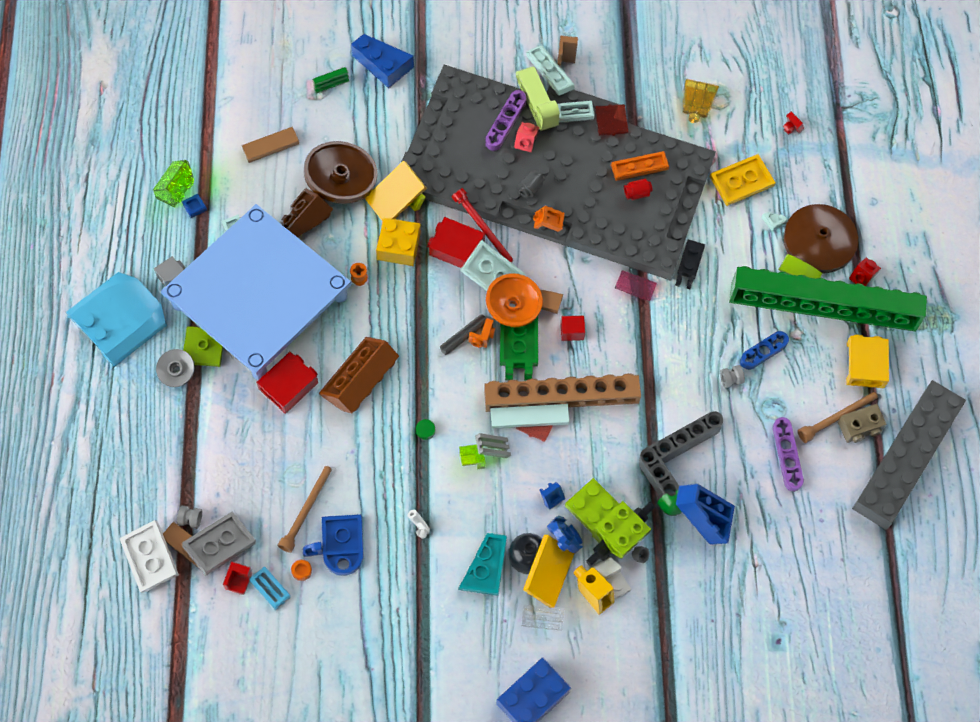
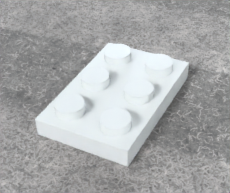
[120,520,179,593]

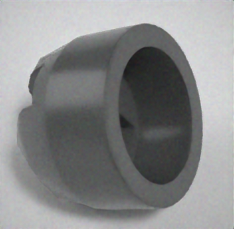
[631,546,649,563]

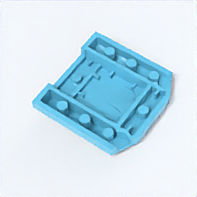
[66,272,167,367]

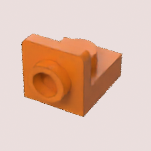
[533,205,565,232]

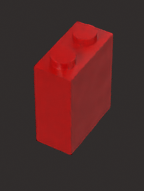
[427,217,485,268]
[256,351,318,414]

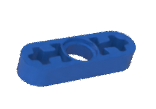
[740,331,789,370]

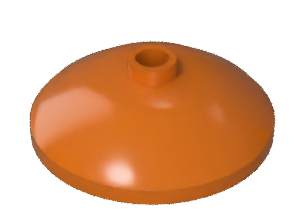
[486,273,543,327]

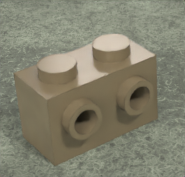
[837,404,887,443]

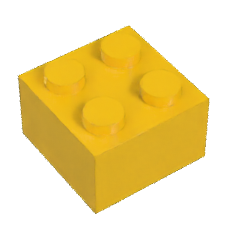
[376,217,421,266]

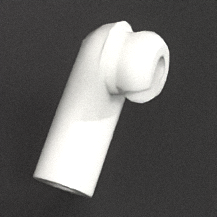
[408,510,430,538]

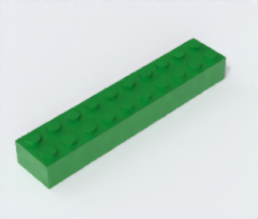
[729,266,927,332]

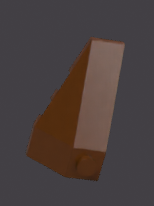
[281,188,333,237]

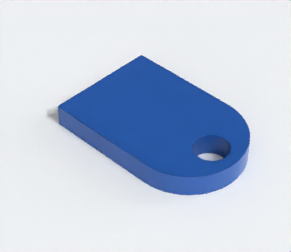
[322,514,364,576]

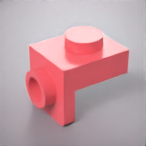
[514,122,539,152]

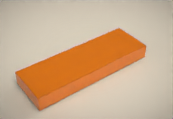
[611,151,669,181]

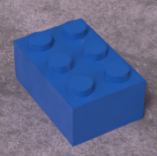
[496,657,571,722]

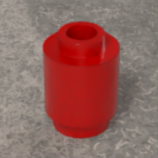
[624,178,653,201]

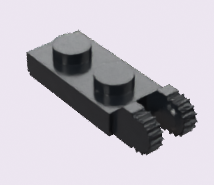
[675,239,705,290]

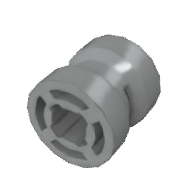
[720,365,745,388]
[177,505,202,529]

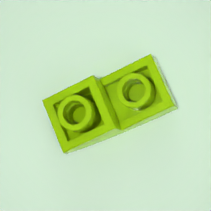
[778,254,822,279]

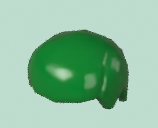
[657,490,683,516]

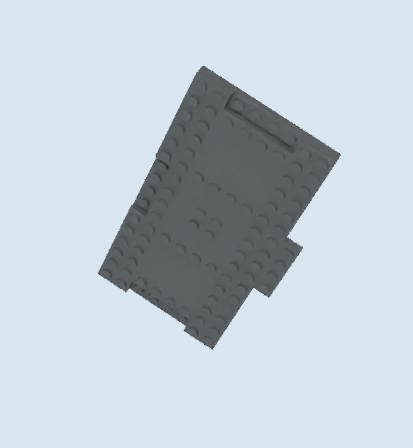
[401,64,716,281]

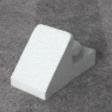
[592,556,631,600]

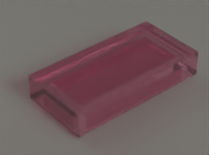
[615,270,657,301]

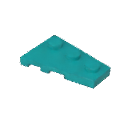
[458,533,507,596]

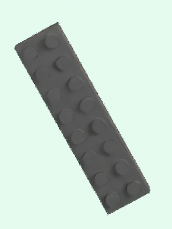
[852,380,966,530]

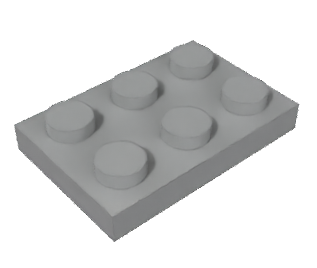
[182,511,256,576]

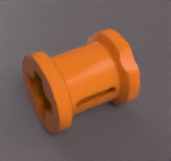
[350,263,368,286]

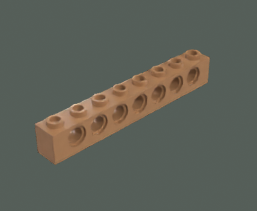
[484,373,641,412]

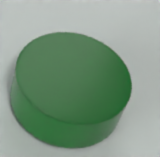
[416,419,435,440]

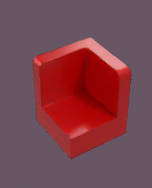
[560,315,585,341]
[223,562,253,595]

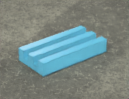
[249,566,291,610]

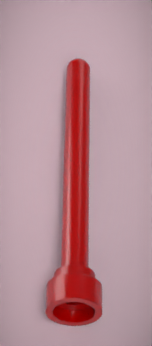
[451,188,513,263]

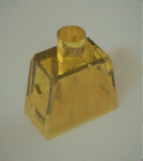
[682,79,719,123]

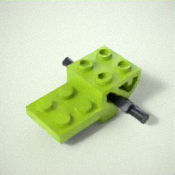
[564,478,655,567]

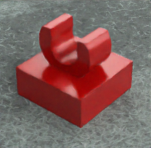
[783,111,804,135]

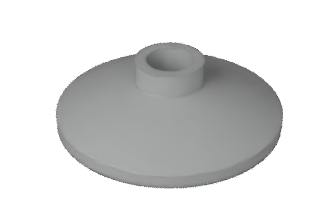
[156,349,194,387]

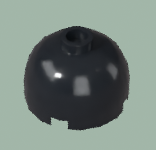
[508,533,542,574]

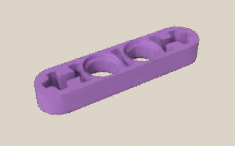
[485,90,526,151]
[773,417,804,492]

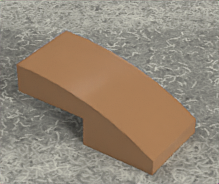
[540,290,563,314]

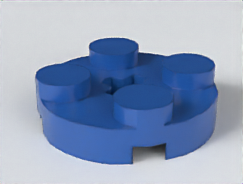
[547,516,583,553]

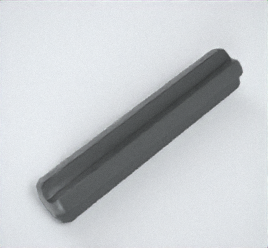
[440,314,486,355]

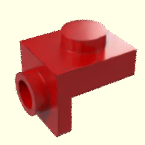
[849,257,881,286]

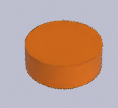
[291,560,312,581]

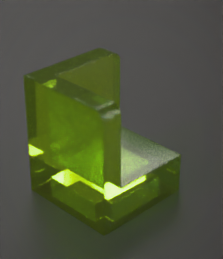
[459,444,485,469]

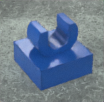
[540,482,565,510]

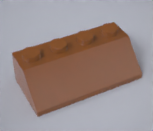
[319,337,399,414]

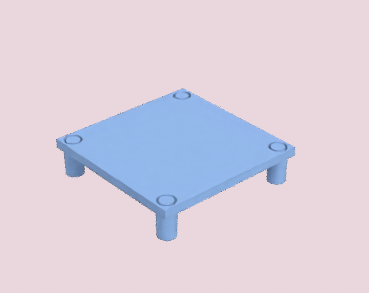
[161,204,351,380]

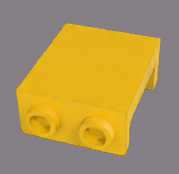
[846,335,889,388]

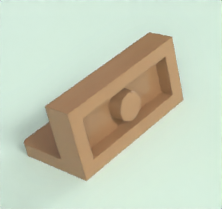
[557,36,578,68]

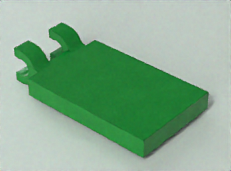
[500,316,538,381]

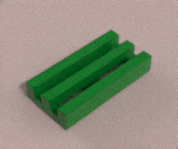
[313,67,349,94]

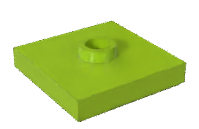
[183,326,223,367]

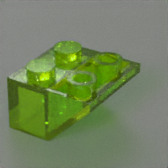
[153,160,194,208]

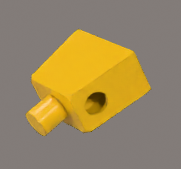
[573,565,615,615]

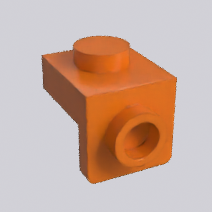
[469,318,496,348]

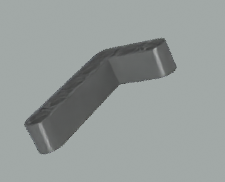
[639,411,723,498]

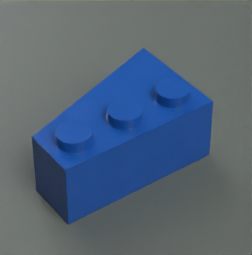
[351,34,414,88]
[676,484,735,545]

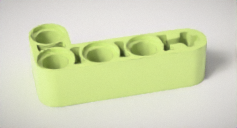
[516,66,560,131]

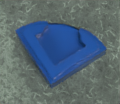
[302,542,323,557]

